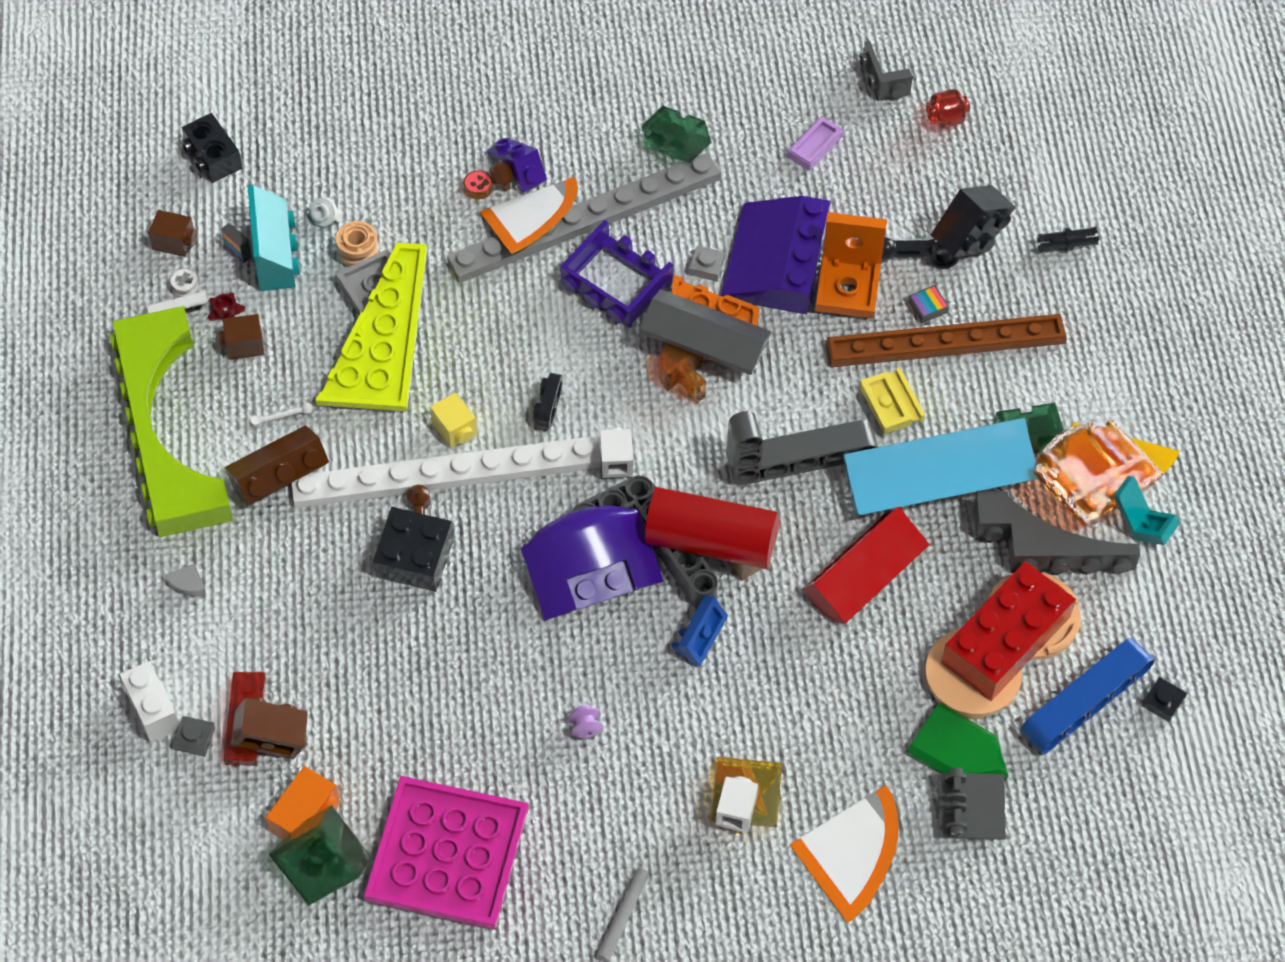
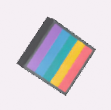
[221,223,251,263]
[908,285,949,323]

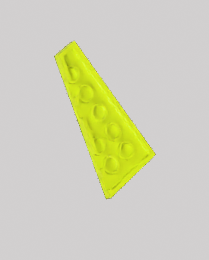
[315,243,427,412]

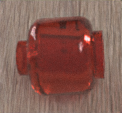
[926,88,970,129]

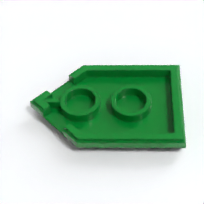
[907,703,1009,779]

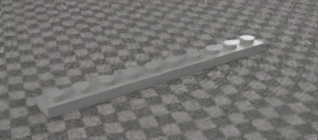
[447,152,721,283]

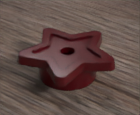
[208,292,245,321]

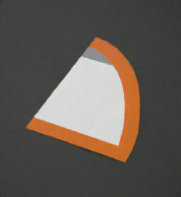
[479,177,578,254]
[789,785,899,923]

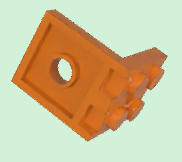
[815,212,887,319]

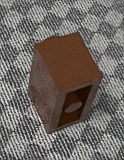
[231,697,308,759]

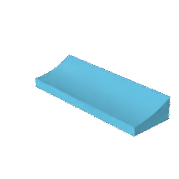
[842,418,1041,515]

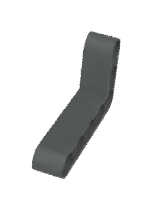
[726,411,878,485]
[572,475,718,608]

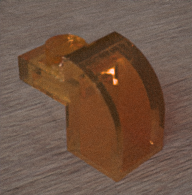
[660,343,706,404]

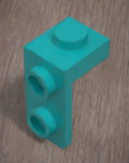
[1114,475,1180,546]

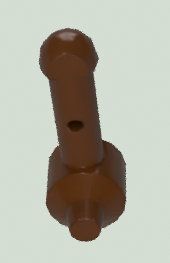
[489,162,514,191]
[407,484,431,514]

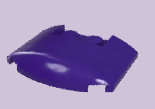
[520,505,664,621]

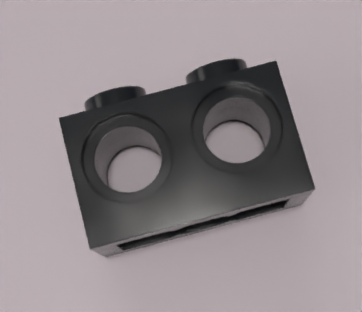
[181,113,243,183]

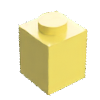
[430,392,477,448]

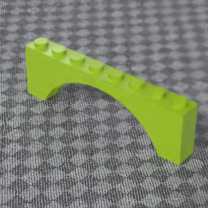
[109,306,233,537]

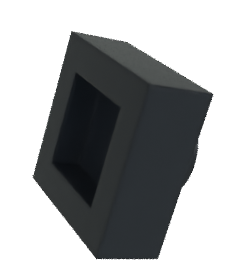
[1141,676,1188,722]

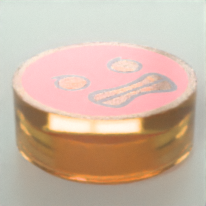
[464,170,493,199]

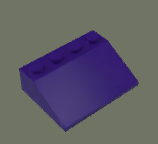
[721,196,831,315]

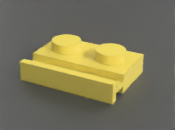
[859,367,925,435]

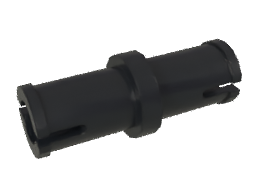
[1037,226,1099,253]

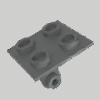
[938,768,1006,840]

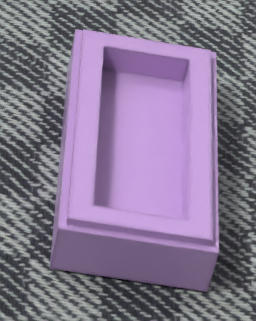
[787,116,844,171]

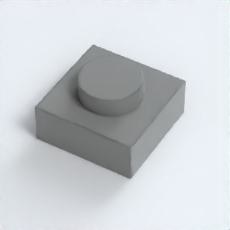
[689,246,725,282]

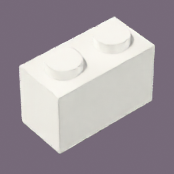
[119,661,179,743]

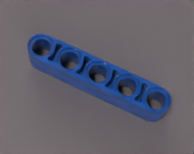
[1020,637,1155,755]

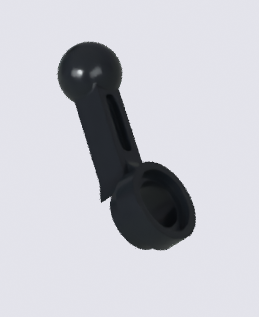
[882,237,959,269]

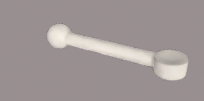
[250,403,313,428]

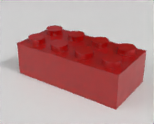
[941,561,1076,701]

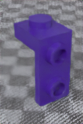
[487,138,547,192]

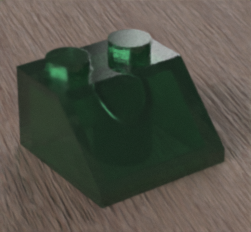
[268,805,371,906]

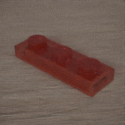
[223,671,267,766]

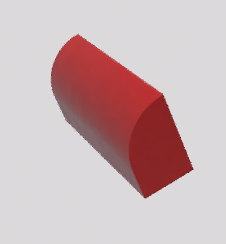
[645,486,781,570]
[802,506,930,624]

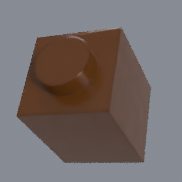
[148,210,197,257]
[218,314,265,360]

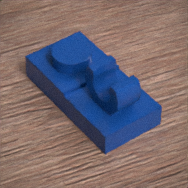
[671,596,728,666]

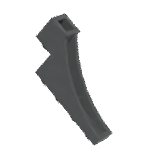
[973,491,1140,573]

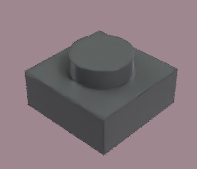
[172,716,216,757]

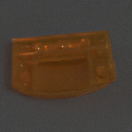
[1033,421,1164,527]

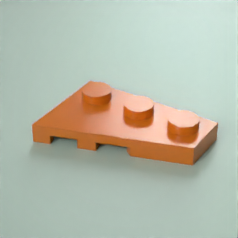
[672,275,759,326]

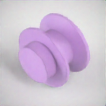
[568,705,603,739]

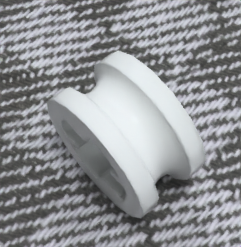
[170,269,199,297]

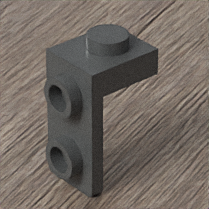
[859,41,913,101]

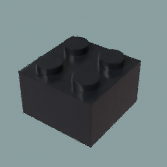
[930,185,1016,257]
[373,506,455,592]

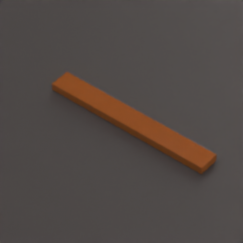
[826,314,1067,368]

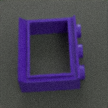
[560,220,674,328]

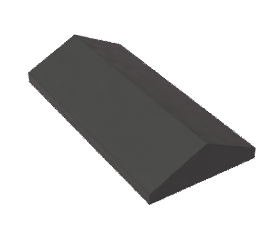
[639,289,771,375]

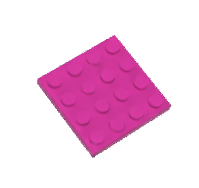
[364,775,529,930]

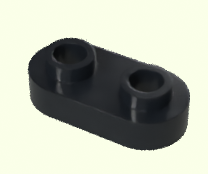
[533,372,563,430]

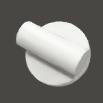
[309,197,343,227]

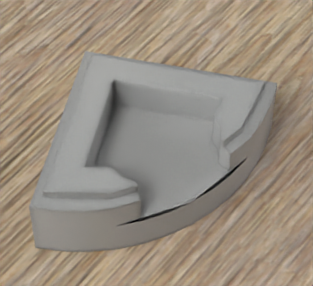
[165,564,206,596]

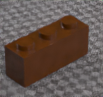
[224,425,330,505]

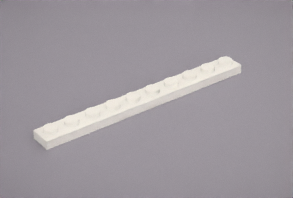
[292,436,601,508]

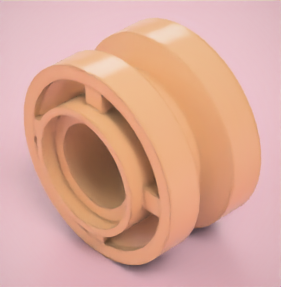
[336,221,379,267]

